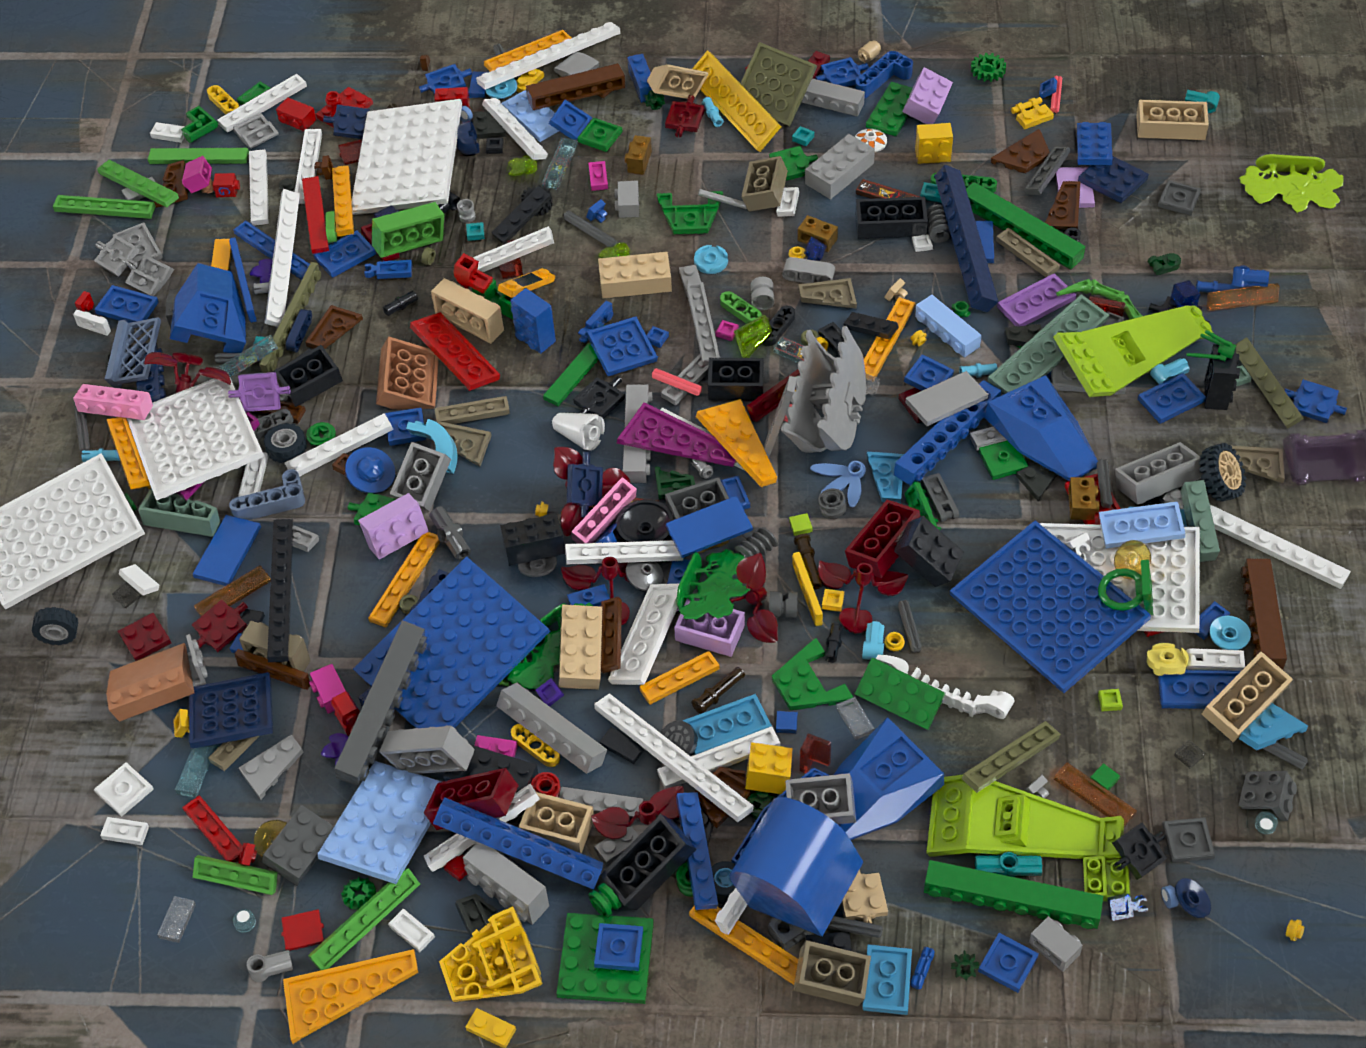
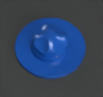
[345,447,395,494]

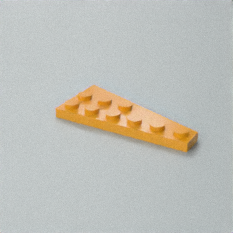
[696,399,777,487]
[283,949,419,1044]

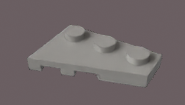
[239,735,303,800]

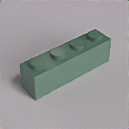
[1180,480,1220,562]

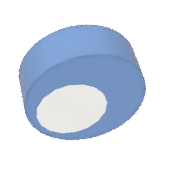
[460,106,473,122]
[1161,885,1179,909]

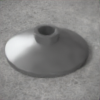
[518,556,557,577]
[625,561,663,591]

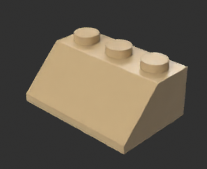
[647,65,708,99]

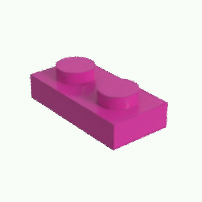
[588,161,608,191]
[474,735,518,758]

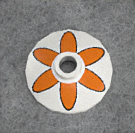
[855,129,887,152]

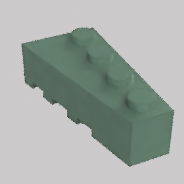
[138,488,221,537]

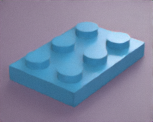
[863,945,912,1015]

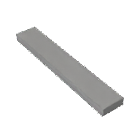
[686,282,720,366]
[763,376,797,458]

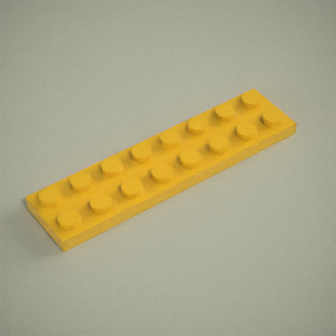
[692,50,782,152]

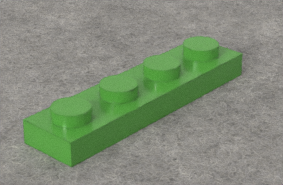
[193,855,278,895]

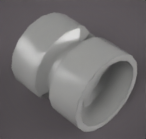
[751,277,774,310]

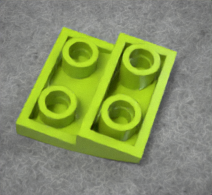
[1083,856,1131,902]

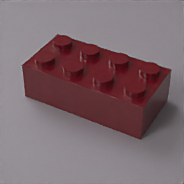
[845,499,921,578]
[424,768,519,830]

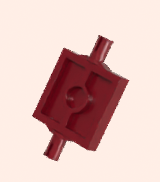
[665,95,705,138]
[192,599,249,653]

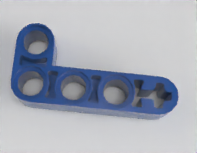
[855,51,913,98]

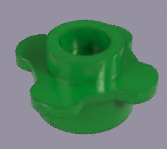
[951,301,970,317]

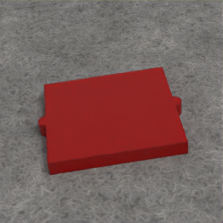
[281,909,324,951]

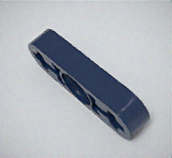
[286,309,312,352]

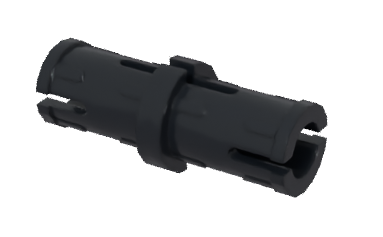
[383,290,418,316]
[824,622,843,663]

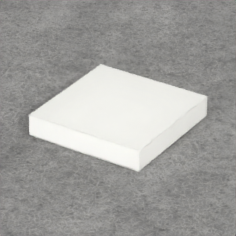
[94,763,154,817]

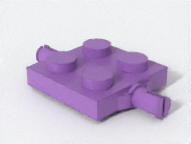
[228,372,291,412]

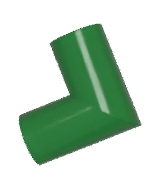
[181,106,218,143]

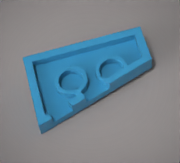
[867,452,904,504]
[1239,703,1308,750]

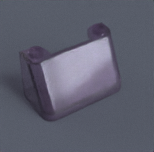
[1283,430,1366,485]

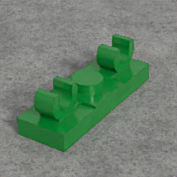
[904,482,941,530]

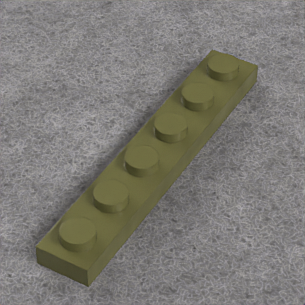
[1235,337,1304,429]
[962,721,1061,793]

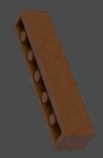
[526,63,625,110]
[1241,559,1287,670]

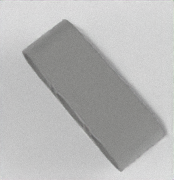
[782,257,835,283]

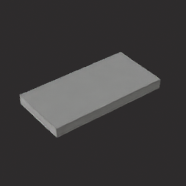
[1051,358,1126,394]
[905,371,988,426]

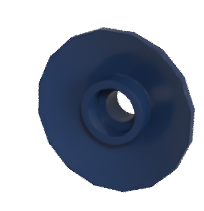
[1175,878,1211,918]

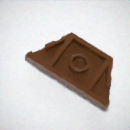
[991,129,1050,174]
[695,767,753,828]

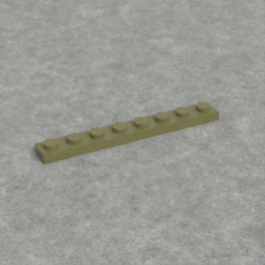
[260,262,321,373]

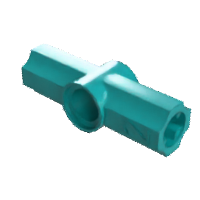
[975,852,1042,877]

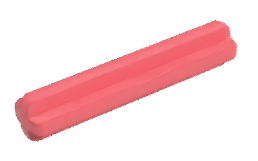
[1050,75,1062,113]
[652,368,702,396]

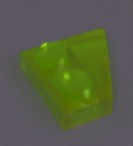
[734,314,772,358]

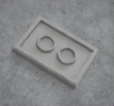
[112,223,163,270]

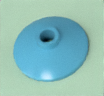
[486,78,517,99]
[1209,616,1251,650]

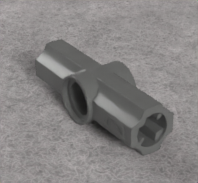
[429,506,471,561]

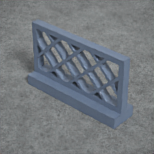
[105,317,161,388]

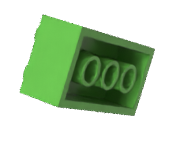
[372,202,444,258]

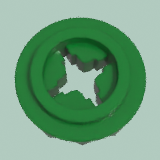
[306,422,336,446]
[341,877,376,910]

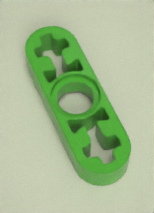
[326,211,337,243]
[720,291,762,327]

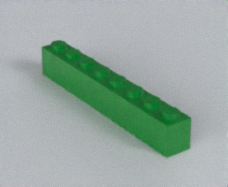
[966,182,1086,270]
[924,860,1104,929]

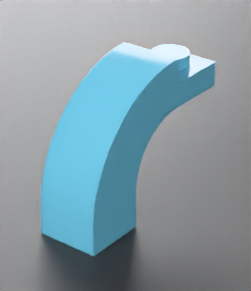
[406,419,458,474]

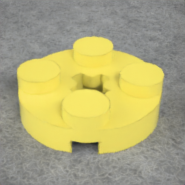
[1146,643,1189,676]

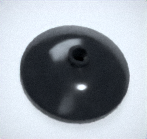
[616,499,674,542]

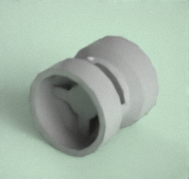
[457,199,476,223]

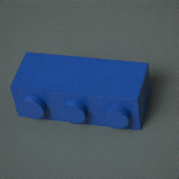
[627,54,652,103]

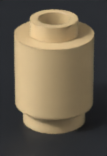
[858,41,881,63]

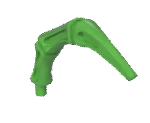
[1056,279,1142,320]

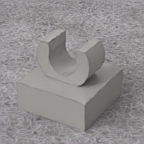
[1023,775,1049,798]

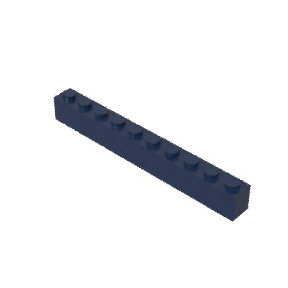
[934,165,999,313]

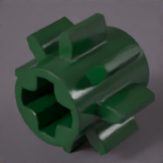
[645,90,665,110]
[951,950,979,981]

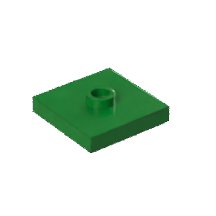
[577,118,623,152]
[978,440,1028,480]

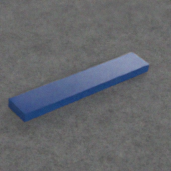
[233,220,310,280]
[229,237,257,323]

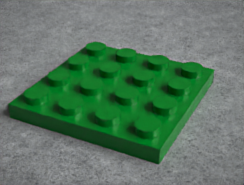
[557,913,654,1004]

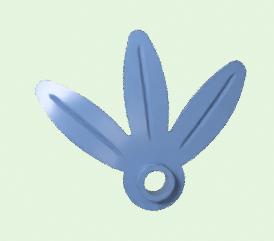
[810,461,866,507]

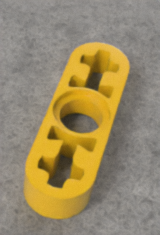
[207,85,239,114]
[511,724,560,767]

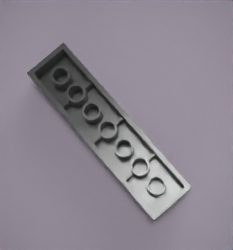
[334,620,427,787]

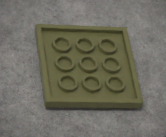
[740,42,818,127]

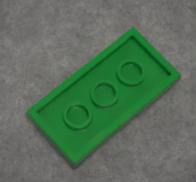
[866,82,913,137]
[855,657,946,730]

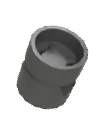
[769,591,798,618]

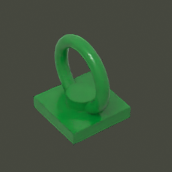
[1098,560,1154,615]

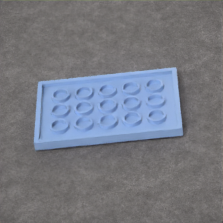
[318,761,442,884]

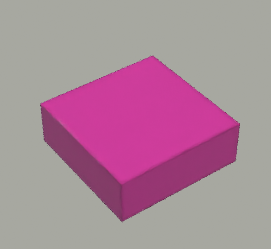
[715,320,739,341]

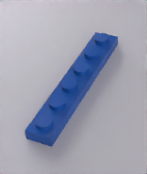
[676,792,718,910]

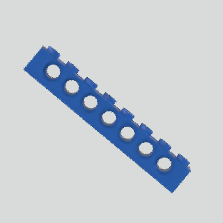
[894,380,1002,486]
[433,798,603,890]

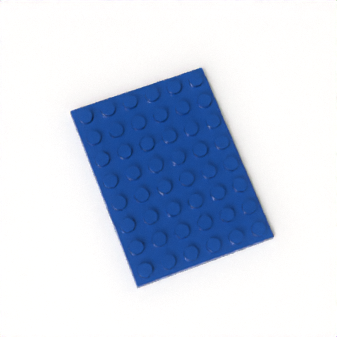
[950,520,1151,693]
[353,556,550,728]

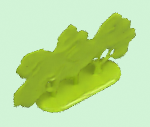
[1239,154,1343,213]

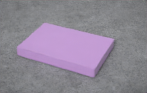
[1055,167,1095,208]

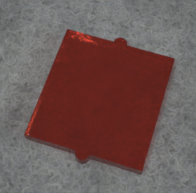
[338,139,363,165]

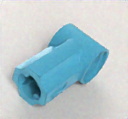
[1150,358,1190,384]
[862,621,884,660]

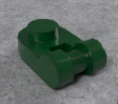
[1147,253,1181,275]
[747,790,773,820]

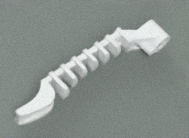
[876,655,1015,719]

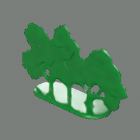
[677,549,750,619]
[507,603,593,689]

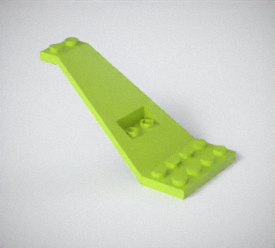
[1053,306,1213,397]
[926,775,1124,860]

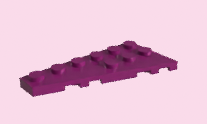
[617,402,737,467]

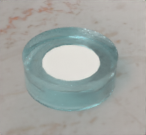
[1255,812,1278,834]
[233,909,256,932]

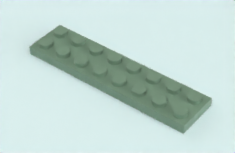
[987,294,1109,394]

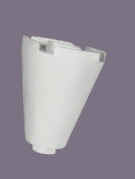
[552,413,605,451]

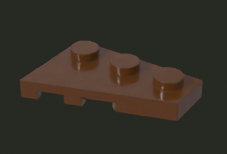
[154,160,188,208]
[1045,181,1081,230]
[305,305,363,349]

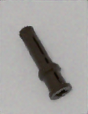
[793,534,822,590]
[691,667,745,714]

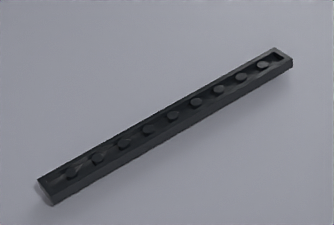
[267,519,293,663]

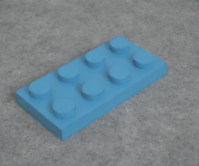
[683,694,772,755]

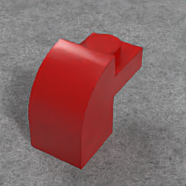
[454,253,493,294]

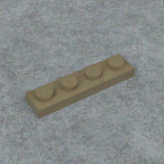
[996,228,1060,277]
[434,396,510,424]

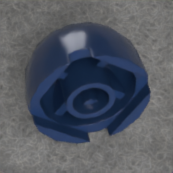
[456,121,480,155]

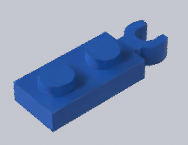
[364,260,412,279]
[578,301,613,343]

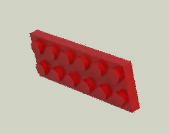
[410,312,500,391]

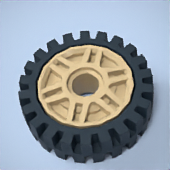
[1199,443,1246,502]

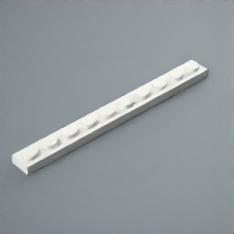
[476,22,620,90]
[265,189,300,327]
[1163,489,1351,589]
[594,693,753,822]

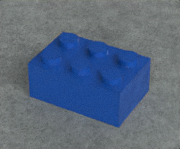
[510,288,556,354]

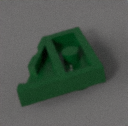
[654,467,695,500]

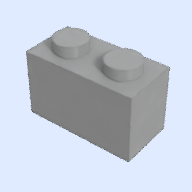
[615,181,639,218]
[1029,916,1083,972]

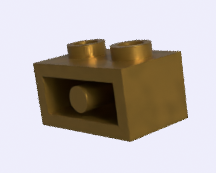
[625,135,652,175]
[797,215,838,252]
[1068,477,1099,520]

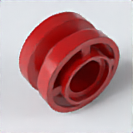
[531,772,561,798]

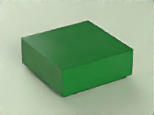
[1090,763,1120,793]

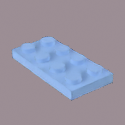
[501,90,559,142]
[1099,502,1185,549]

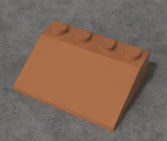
[376,336,439,409]
[106,643,195,722]

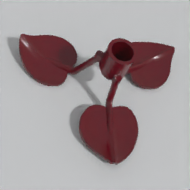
[144,352,231,393]
[553,447,630,536]
[729,553,778,643]
[561,557,648,626]
[818,560,908,633]
[591,786,684,839]

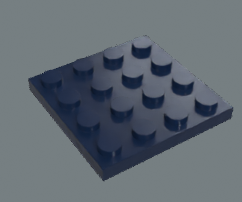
[189,672,273,749]

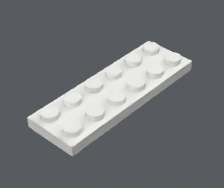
[608,584,679,685]

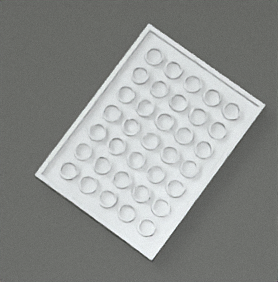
[352,99,462,215]
[127,378,264,500]
[0,453,145,610]
[1040,523,1200,633]

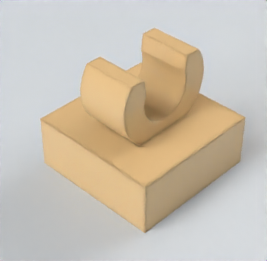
[885,278,908,302]

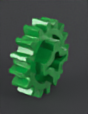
[971,53,1006,82]

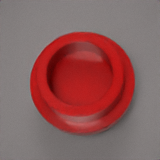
[325,91,342,106]

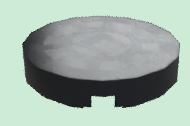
[661,721,698,756]

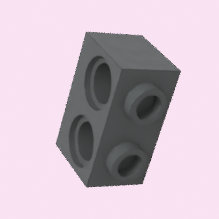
[768,917,813,951]

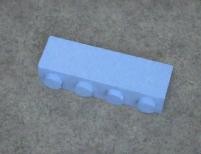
[915,295,981,358]

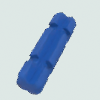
[910,947,935,989]

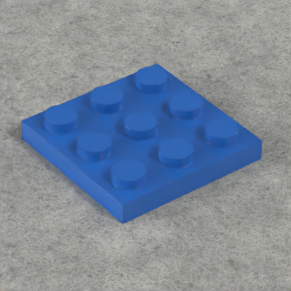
[586,317,658,376]

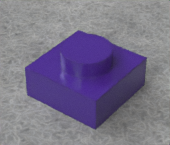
[536,678,564,707]

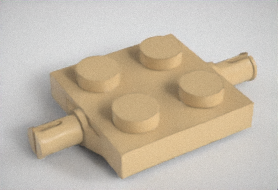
[841,869,888,924]

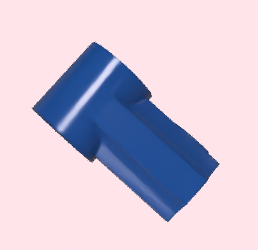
[1232,265,1270,287]

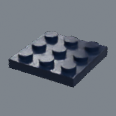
[1078,155,1149,203]

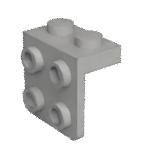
[186,634,208,687]

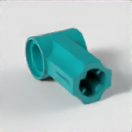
[1185,90,1220,113]

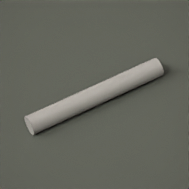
[698,189,747,209]

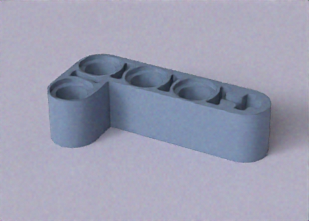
[229,469,305,520]

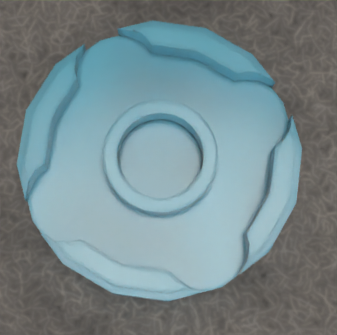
[694,245,728,274]

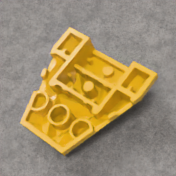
[439,906,542,1002]

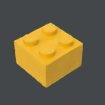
[915,123,953,164]
[745,742,793,794]

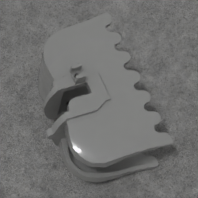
[781,326,866,453]

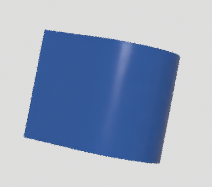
[729,797,863,936]

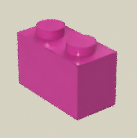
[182,156,212,193]
[309,664,346,714]

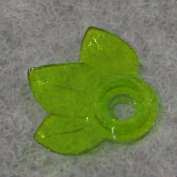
[508,155,538,176]
[598,242,630,258]

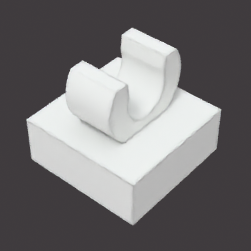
[1064,532,1090,556]

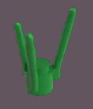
[1186,330,1237,361]

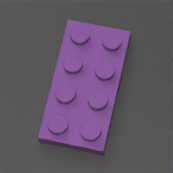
[997,273,1076,326]

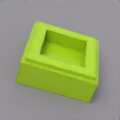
[789,513,813,536]
[1098,689,1123,712]

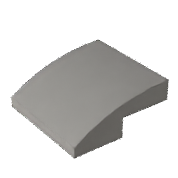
[554,52,599,77]
[233,113,279,149]
[125,255,174,296]

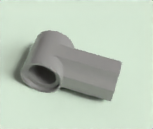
[247,950,293,982]

